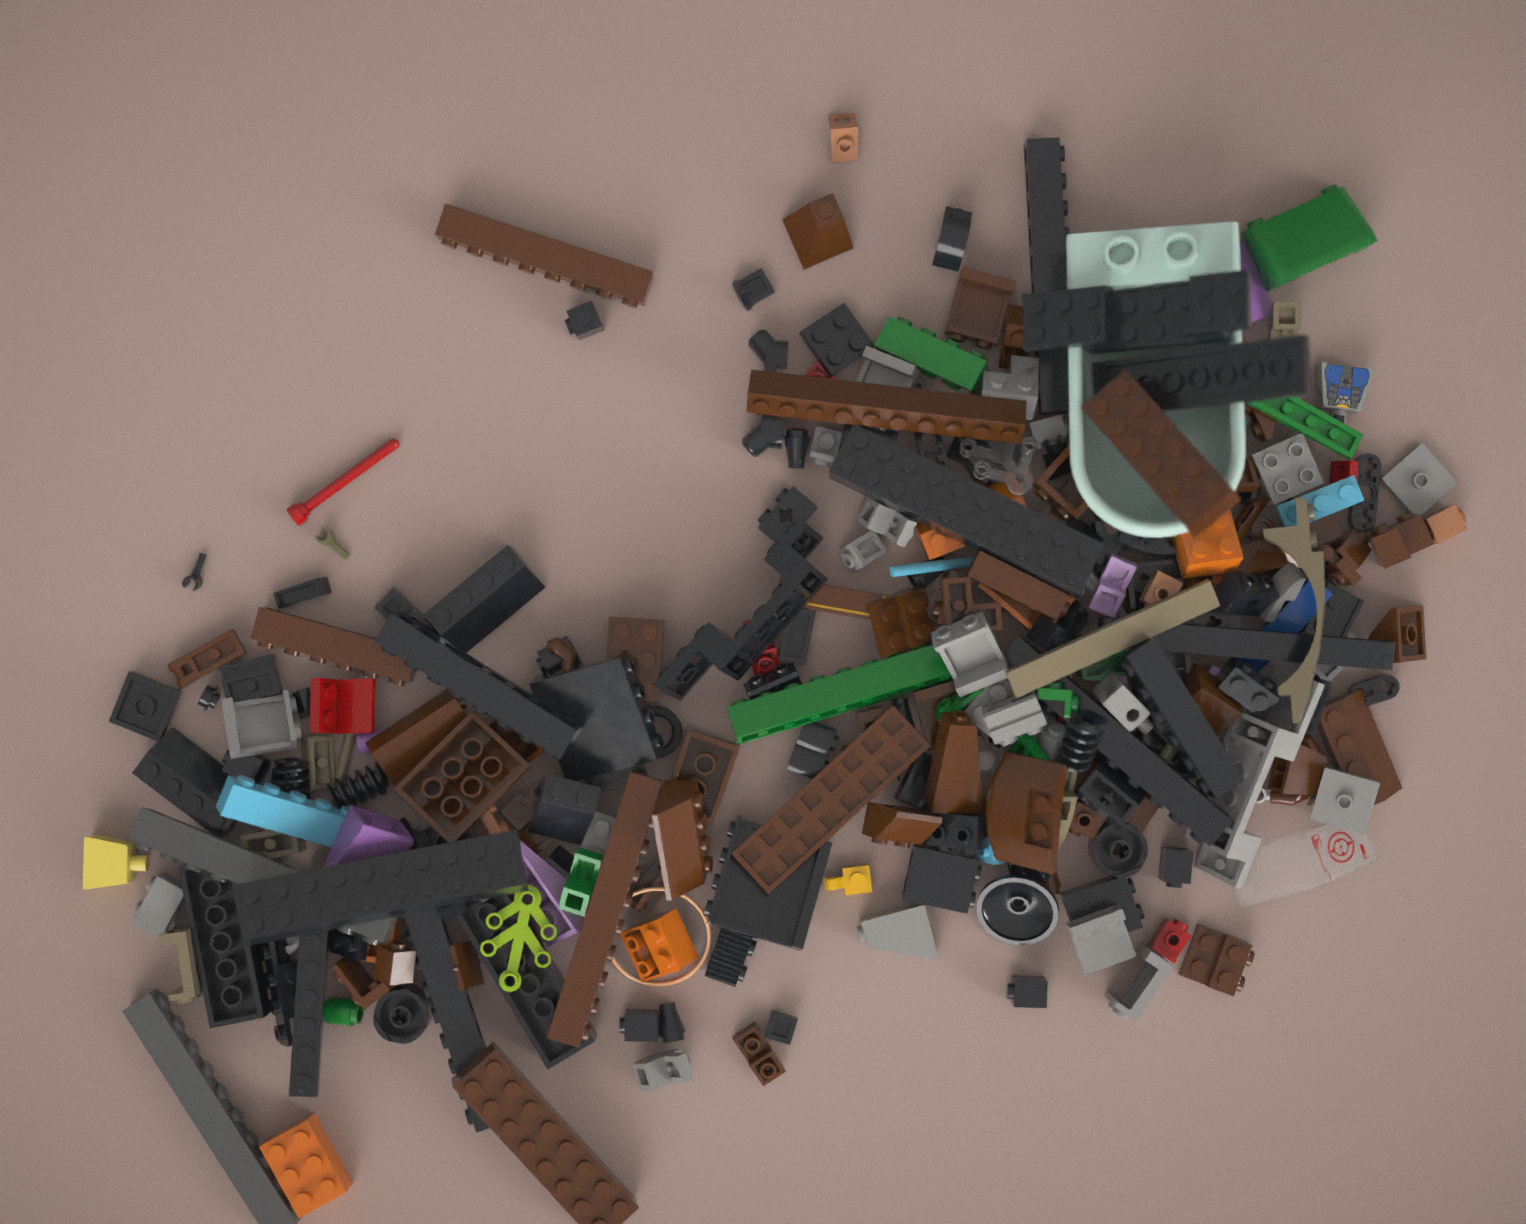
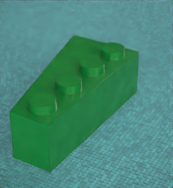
[874,316,991,396]

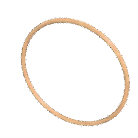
[612,887,711,986]

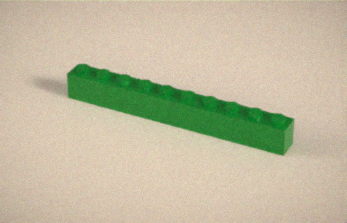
[727,644,953,745]

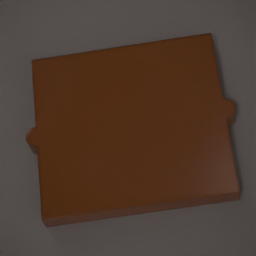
[449,941,484,991]

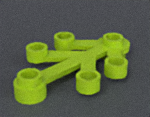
[480,885,557,992]

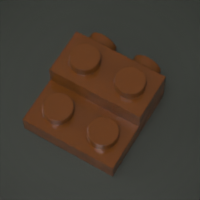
[867,588,936,657]
[1179,923,1255,996]

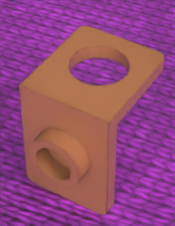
[828,113,858,162]

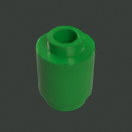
[324,996,364,1026]

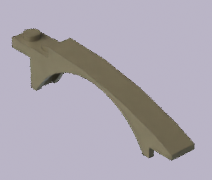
[1263,497,1326,723]

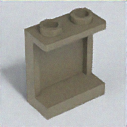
[158,925,203,1004]

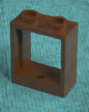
[1032,443,1089,522]

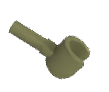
[315,527,350,560]

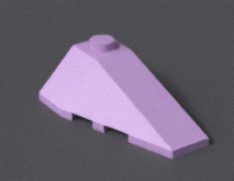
[520,841,585,947]

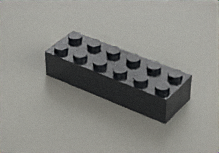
[178,863,271,1028]

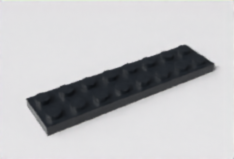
[1093,334,1311,412]

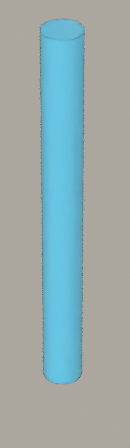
[890,556,975,577]

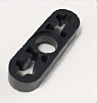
[1348,453,1381,532]

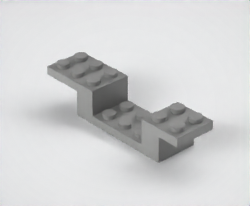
[1185,665,1325,889]

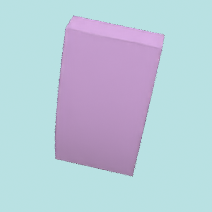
[1088,553,1137,617]

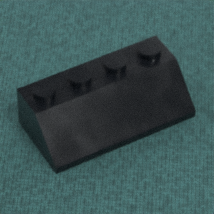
[423,545,546,653]
[132,728,238,838]

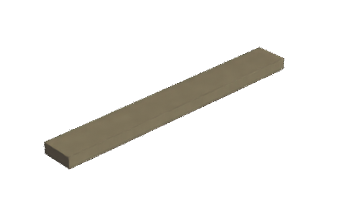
[1004,579,1220,698]

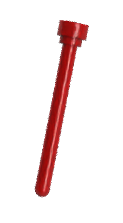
[286,439,399,526]

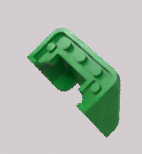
[1241,184,1378,292]

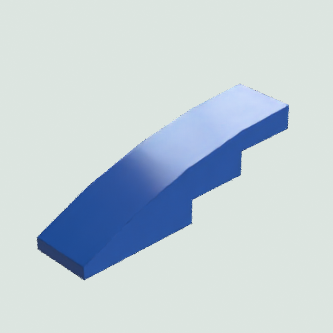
[1236,579,1333,673]

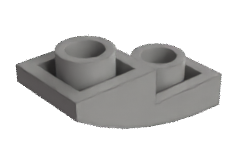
[1260,562,1306,622]

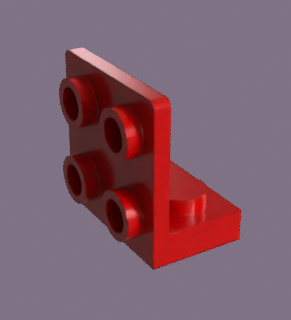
[310,678,376,734]

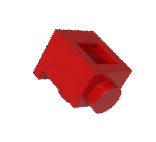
[1147,918,1191,964]

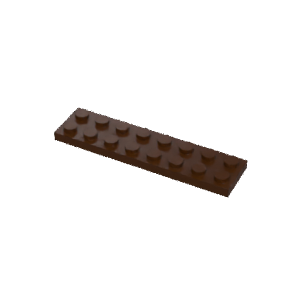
[732,705,930,894]

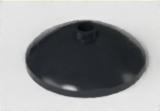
[976,875,1059,946]

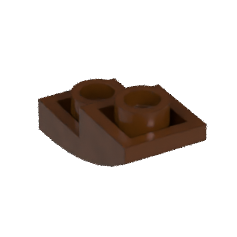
[732,1022,786,1086]

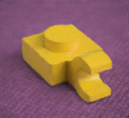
[824,864,872,896]

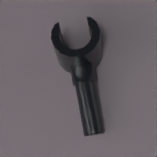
[182,553,207,591]

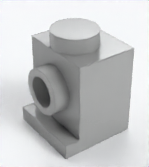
[1026,415,1070,451]

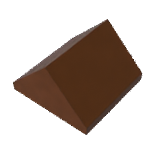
[1184,664,1243,736]

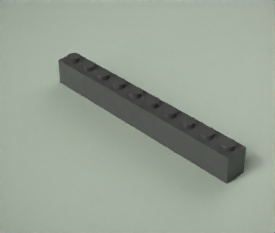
[128,807,398,946]
[122,988,302,1224]

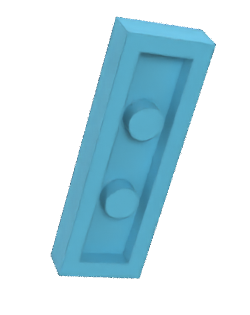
[1275,475,1364,527]

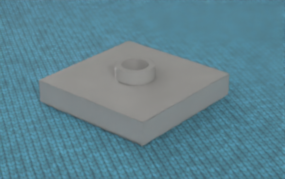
[1380,443,1458,516]
[1310,766,1380,835]

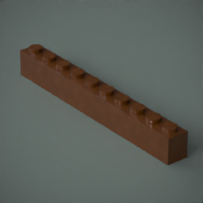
[746,370,1026,444]
[547,770,663,1048]

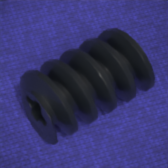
[1055,710,1105,772]
[274,757,311,799]
[327,761,389,809]

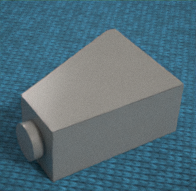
[857,903,939,959]

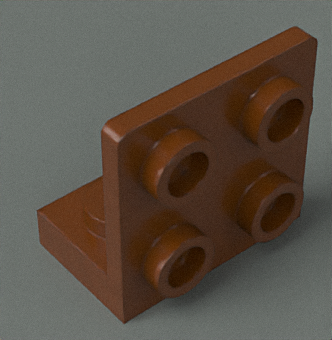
[331,957,396,1010]

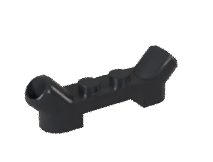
[742,330,788,457]

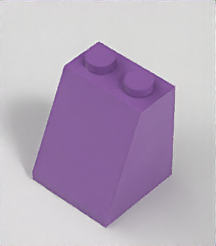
[324,805,414,867]

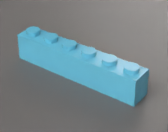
[216,775,349,847]

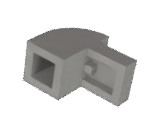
[857,497,917,547]
[632,1048,694,1090]

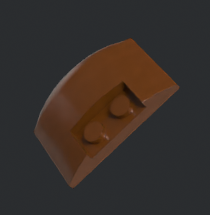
[985,752,1067,874]

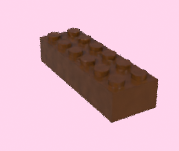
[1081,370,1241,538]

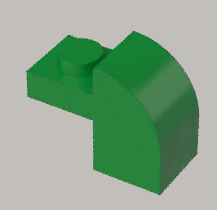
[558,847,604,917]

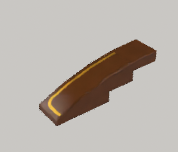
[778,577,889,620]

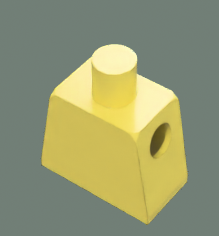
[83,834,150,889]

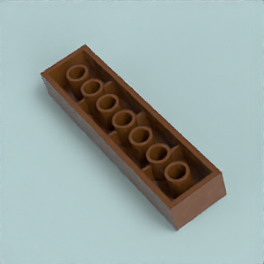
[451,1041,639,1224]

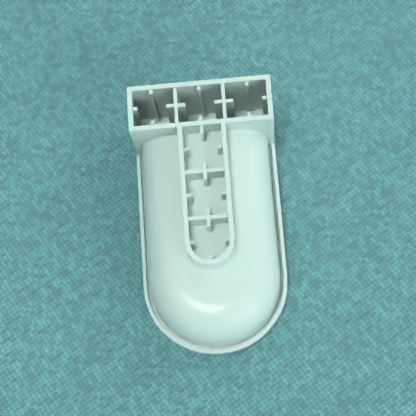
[1066,222,1246,537]

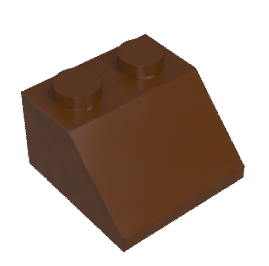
[862,802,942,848]

